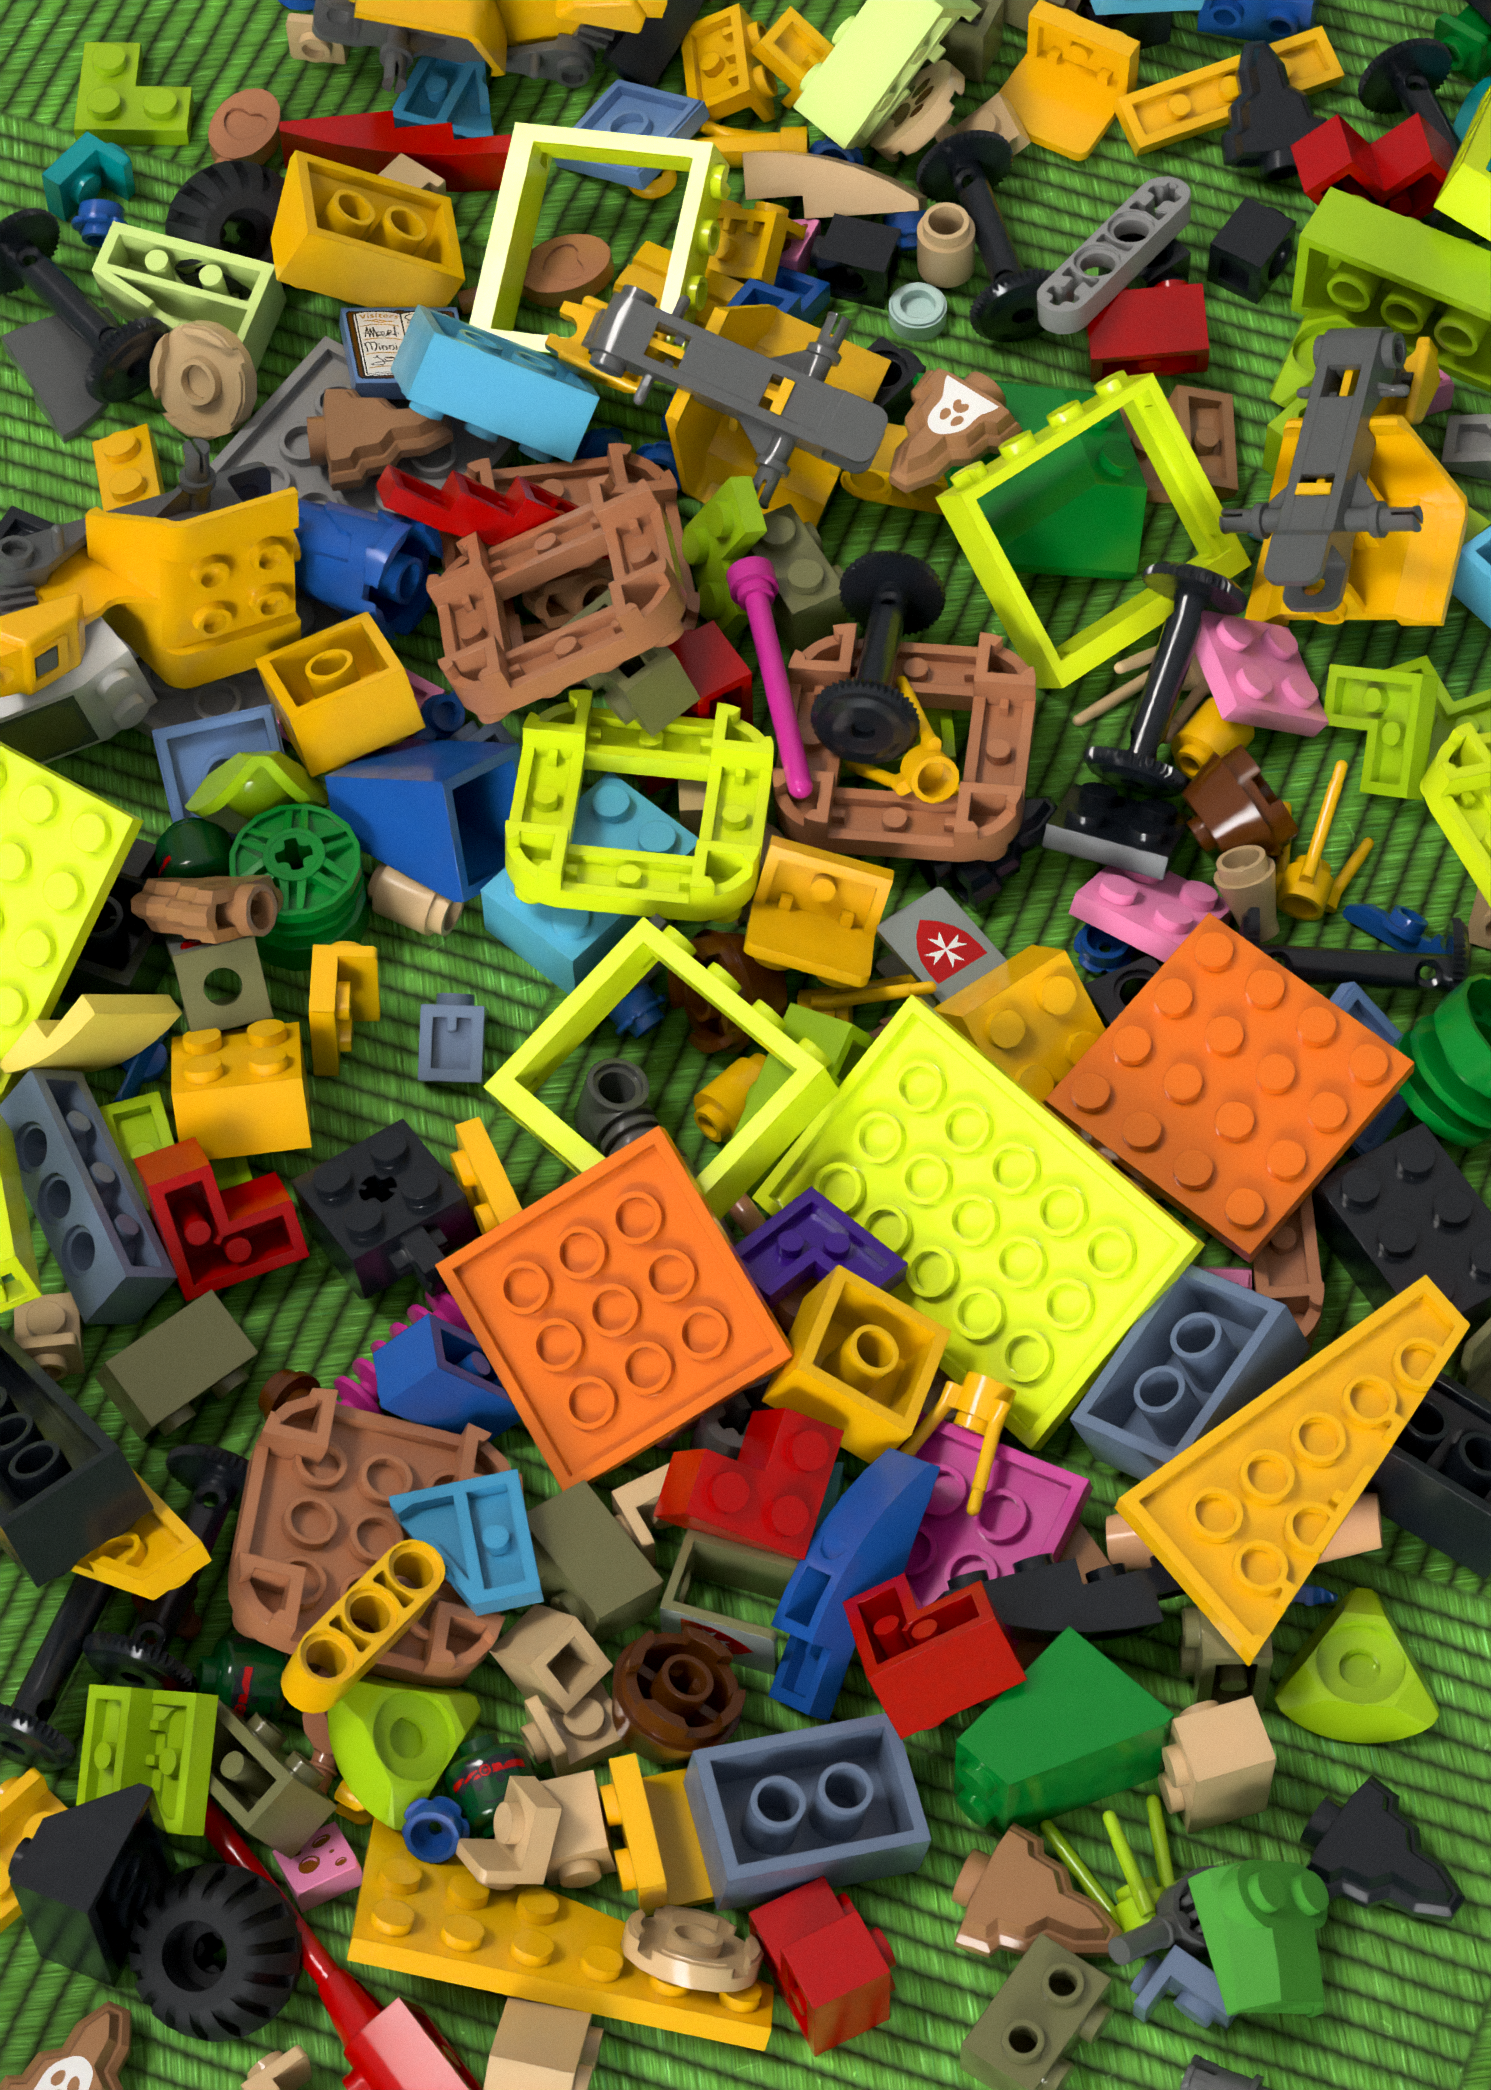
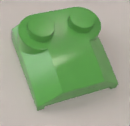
[1187,1860,1329,2018]

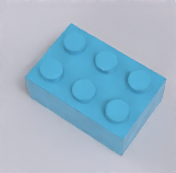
[390,304,600,463]
[480,772,699,995]

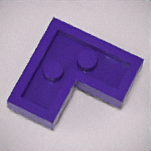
[734,1186,908,1309]

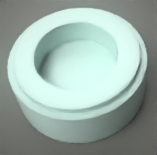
[889,282,947,341]

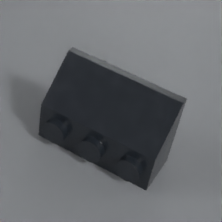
[1363,1372,1491,1579]
[8,1783,178,1988]

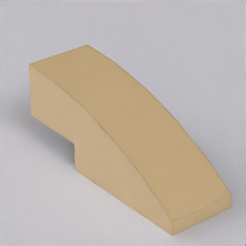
[742,151,927,219]

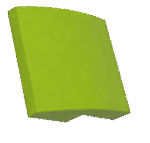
[76,1684,219,1836]

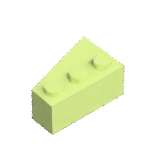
[793,0,982,150]
[92,221,287,372]

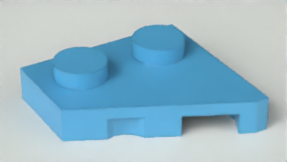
[392,55,494,140]
[389,1469,544,1616]

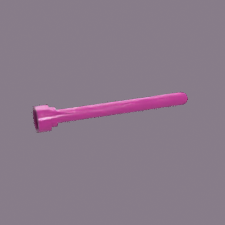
[726,556,813,799]

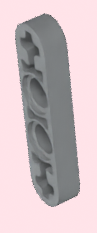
[1037,176,1191,334]

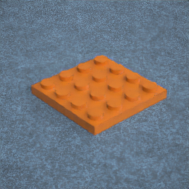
[1045,913,1415,1263]
[435,1125,794,1491]

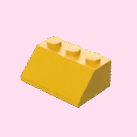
[270,150,465,307]

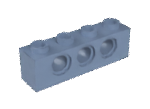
[0,1068,177,1325]

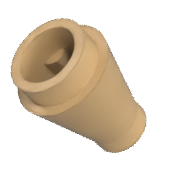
[1213,845,1280,943]

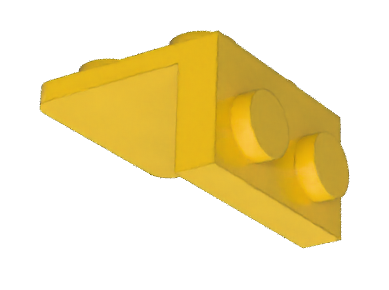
[999,0,1140,161]
[743,835,894,988]
[599,1753,714,1917]

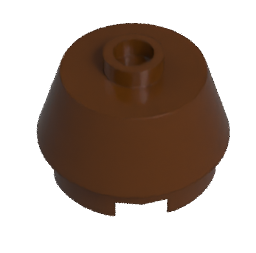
[1181,744,1300,858]
[668,929,787,1054]
[612,1626,746,1764]

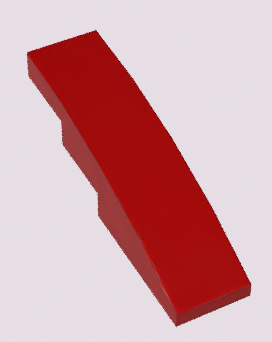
[279,110,512,192]
[376,464,610,559]

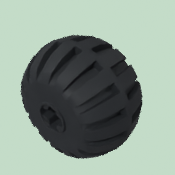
[165,160,289,300]
[129,1863,303,2042]

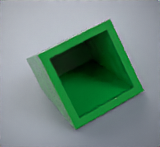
[954,1626,1174,1836]

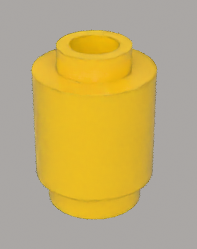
[1171,697,1256,779]
[693,1053,767,1144]

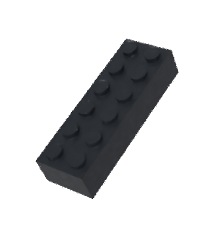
[0,1326,154,1588]

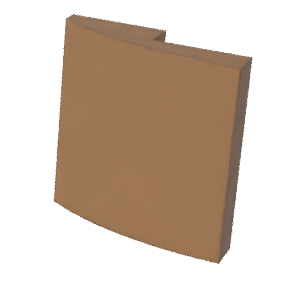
[1119,385,1239,503]

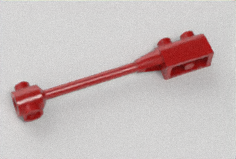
[204,1794,483,2090]

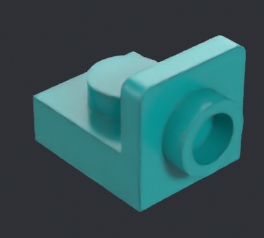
[41,131,136,222]

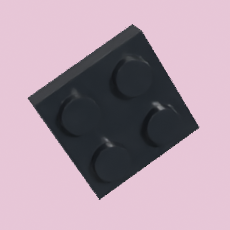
[1042,782,1193,880]

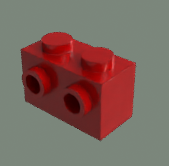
[1085,279,1209,382]

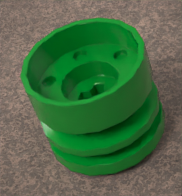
[229,803,369,971]
[1393,973,1491,1148]

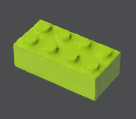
[1291,186,1491,393]

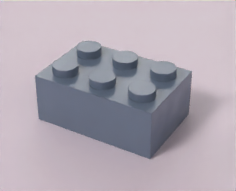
[1070,1264,1310,1481]
[683,1713,932,1912]

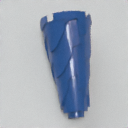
[294,498,443,640]

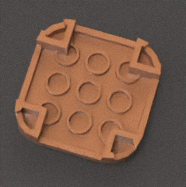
[228,1388,523,1687]

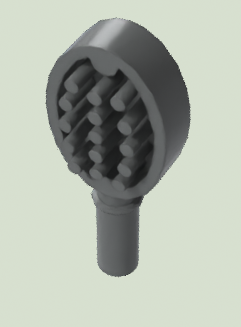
[1108,1865,1219,1965]

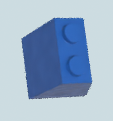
[325,739,521,903]

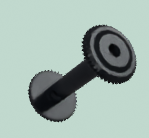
[1358,38,1491,244]
[916,130,1055,343]
[0,208,170,404]
[810,550,946,765]
[1084,561,1247,798]
[1238,907,1471,999]
[82,1443,249,1693]
[0,1573,114,1771]

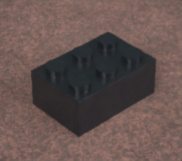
[1312,1122,1491,1345]

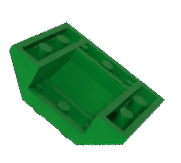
[912,373,1148,580]

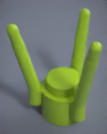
[1040,1794,1175,1934]

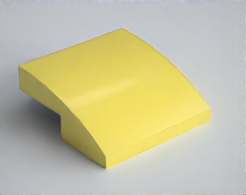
[0,994,182,1074]

